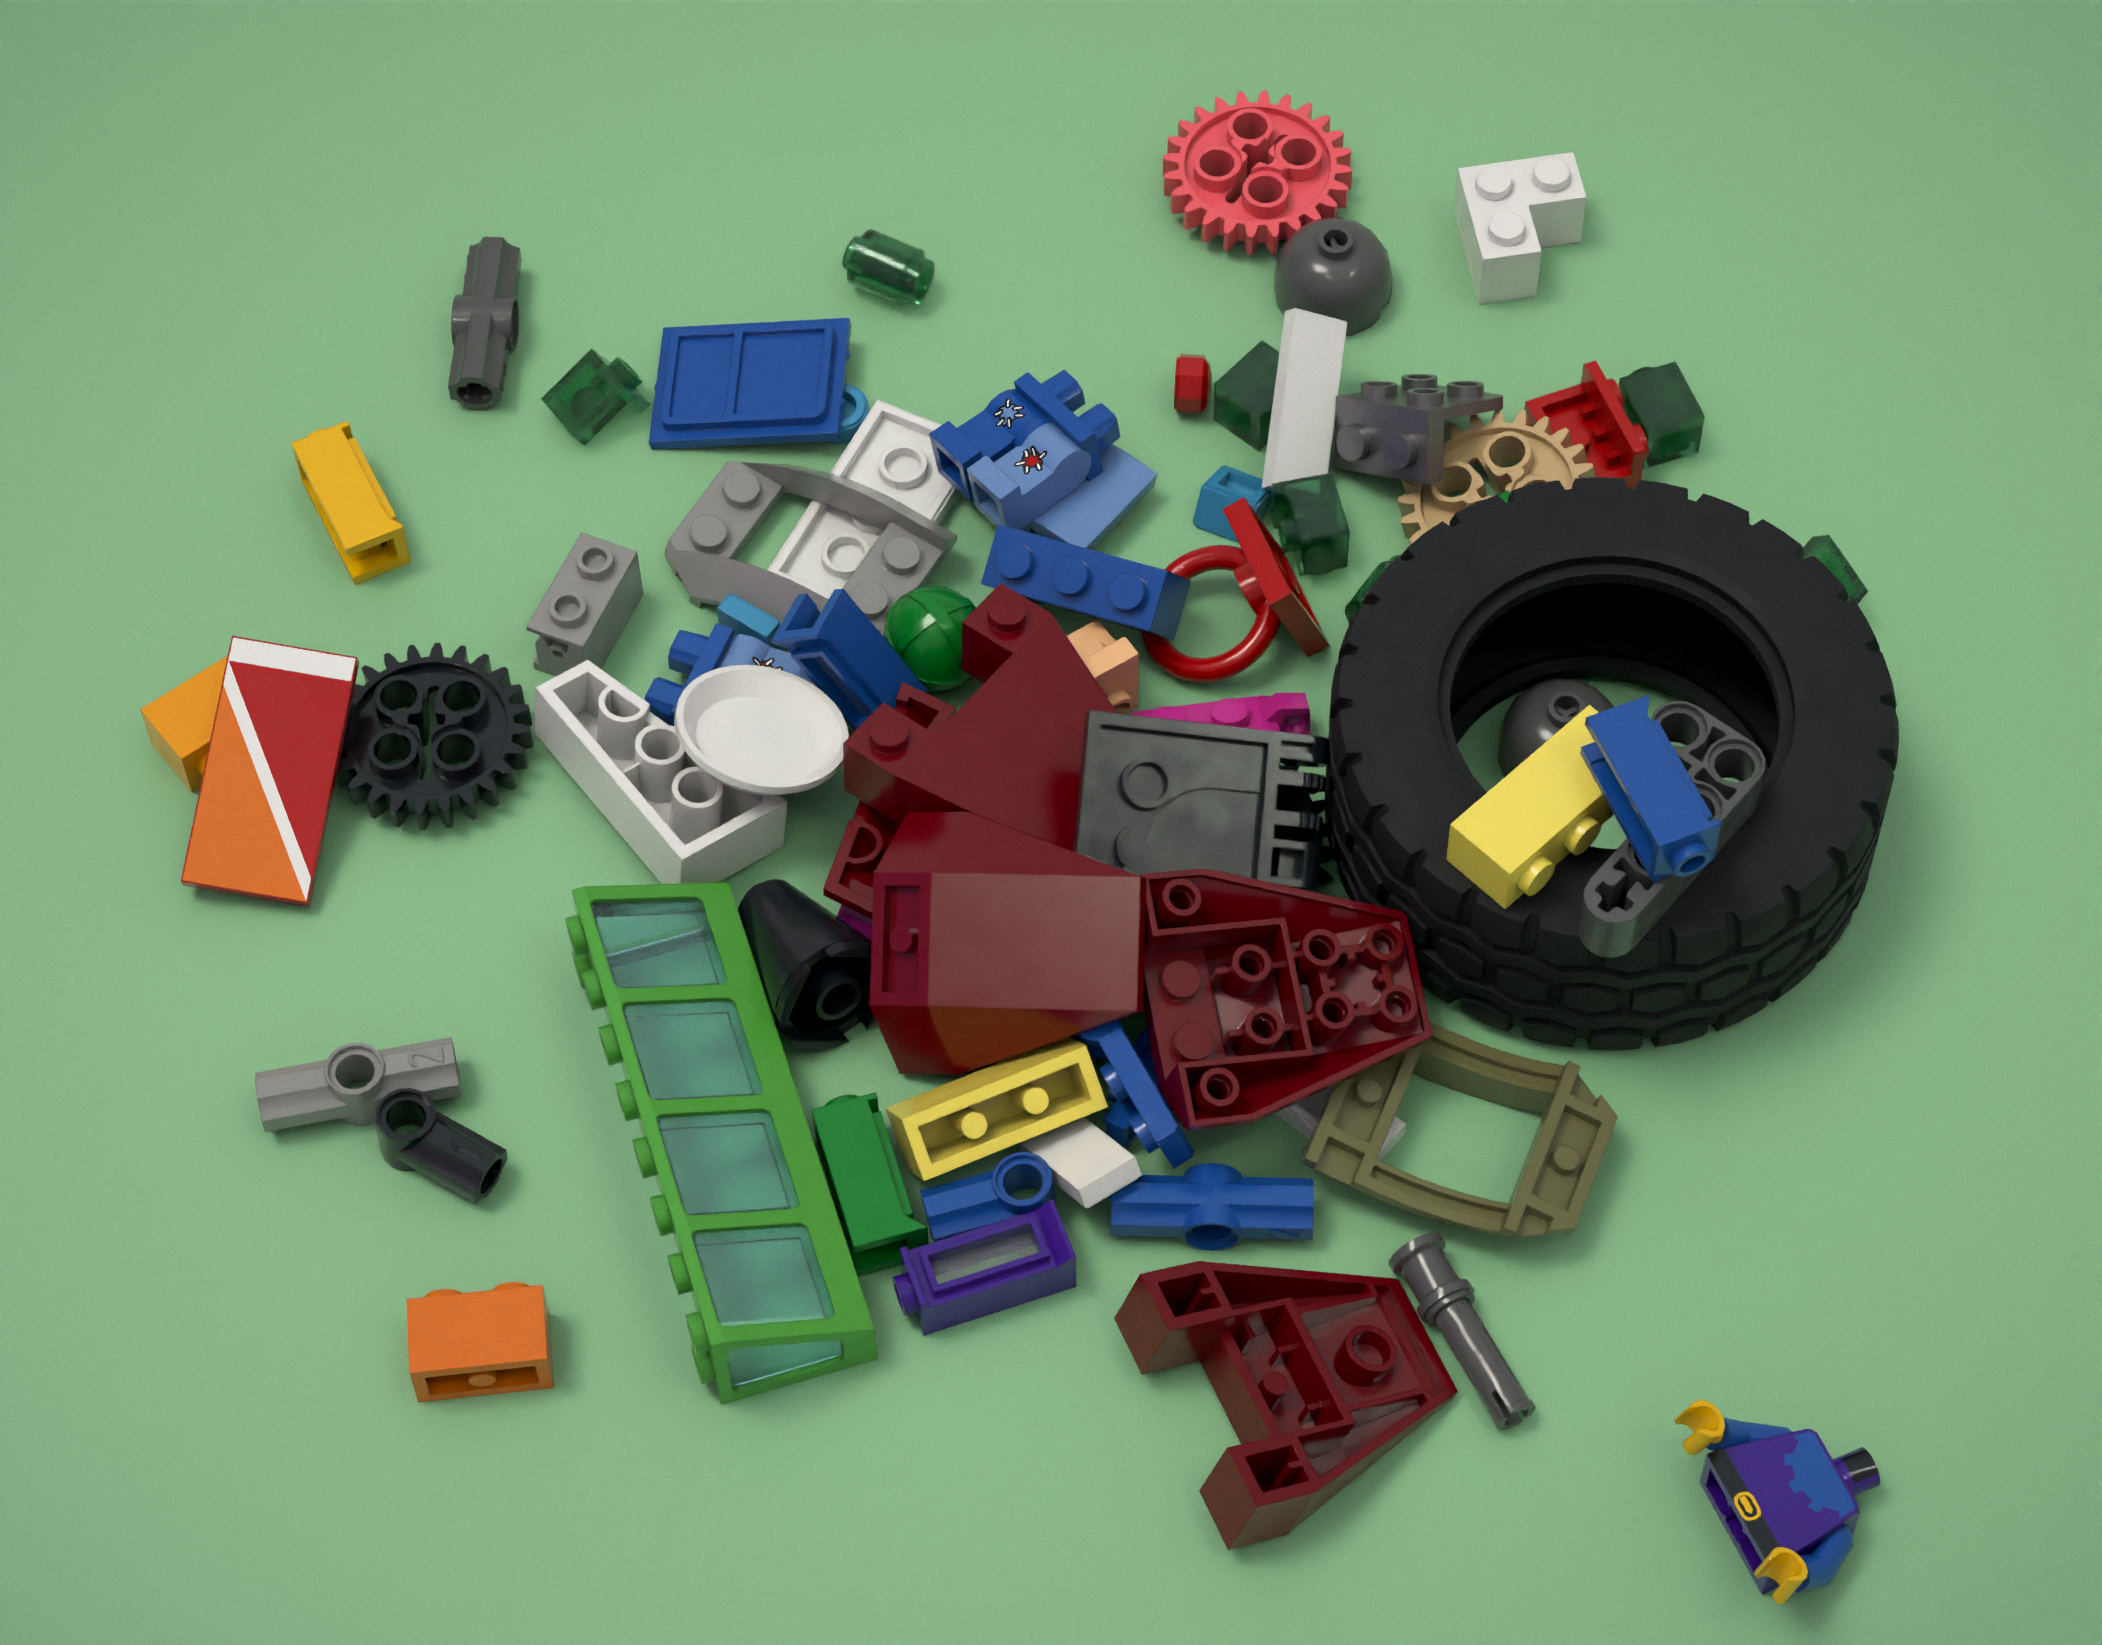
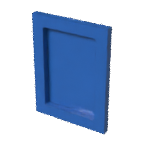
[649,318,851,450]

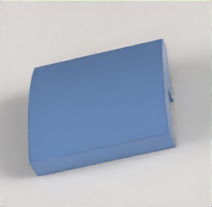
[1021,444,1158,550]

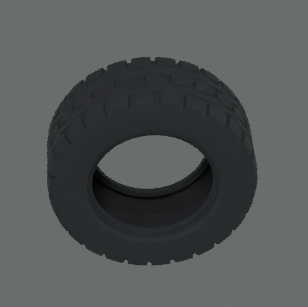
[1324,477,1899,1050]

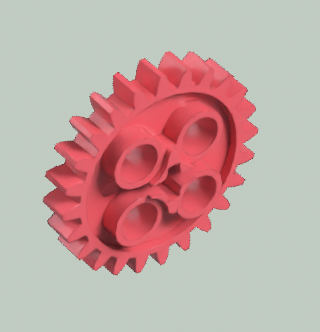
[1163,91,1352,255]

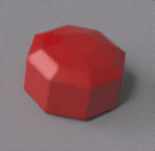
[1174,354,1212,413]

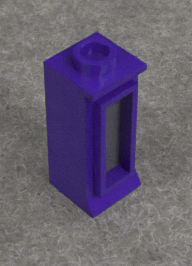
[892,1200,1076,1336]

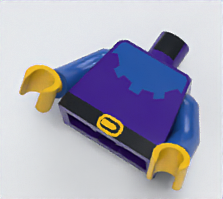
[1674,1400,1880,1604]

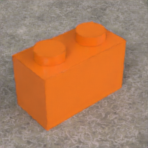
[406,1282,554,1402]

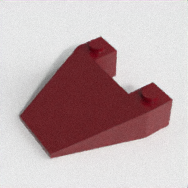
[843,583,1117,850]
[1114,1261,1458,1550]

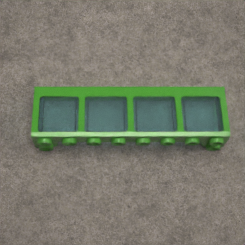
[565,882,878,1405]

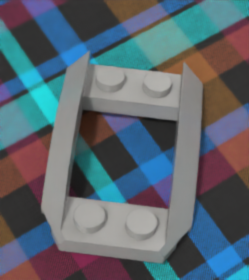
[664,461,958,637]

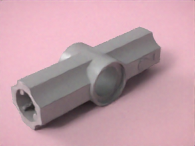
[255,1037,462,1132]

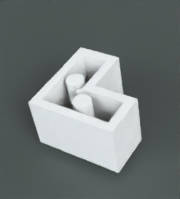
[1454,152,1587,304]

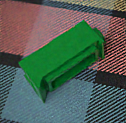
[812,1092,929,1277]

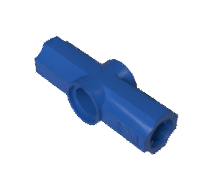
[1111,1163,1314,1251]

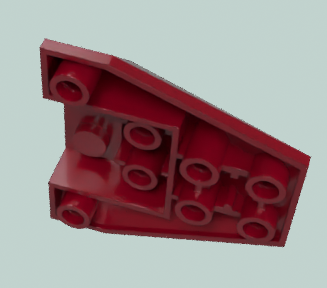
[869,811,1146,1075]
[1140,868,1433,1131]

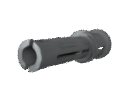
[1388,1232,1536,1430]

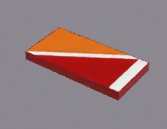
[181,636,360,907]

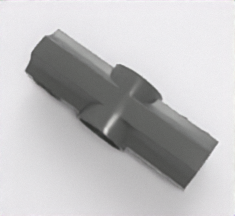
[448,237,522,410]

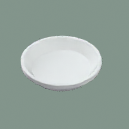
[674,665,849,796]

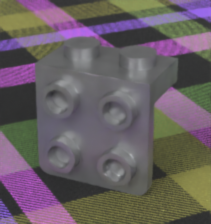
[1335,374,1503,484]

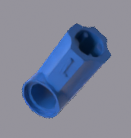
[920,1152,1056,1242]

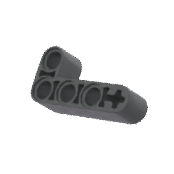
[1578,701,1765,958]

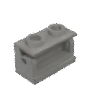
[527,532,644,676]

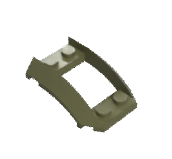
[1301,1022,1618,1238]

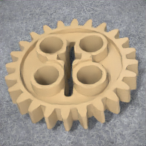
[1398,409,1596,545]

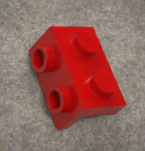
[1524,361,1649,489]

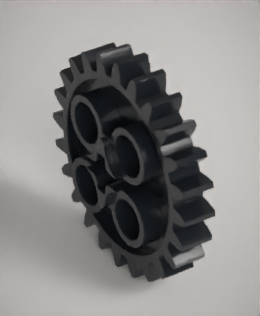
[336,643,534,830]

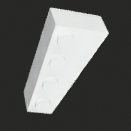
[534,660,787,905]

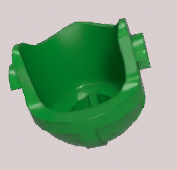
[884,586,976,693]

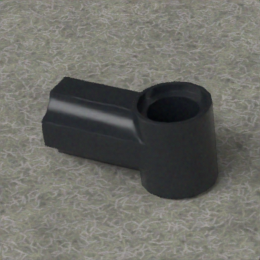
[376,1088,507,1203]

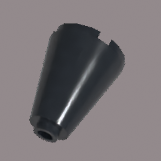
[738,879,876,1051]

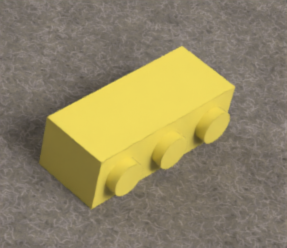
[1446,705,1614,909]
[885,1037,1108,1181]

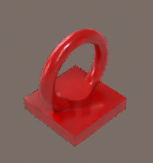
[1141,497,1330,683]

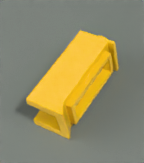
[291,421,411,585]

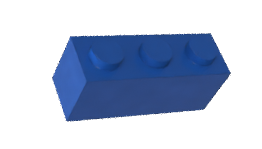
[981,524,1191,641]

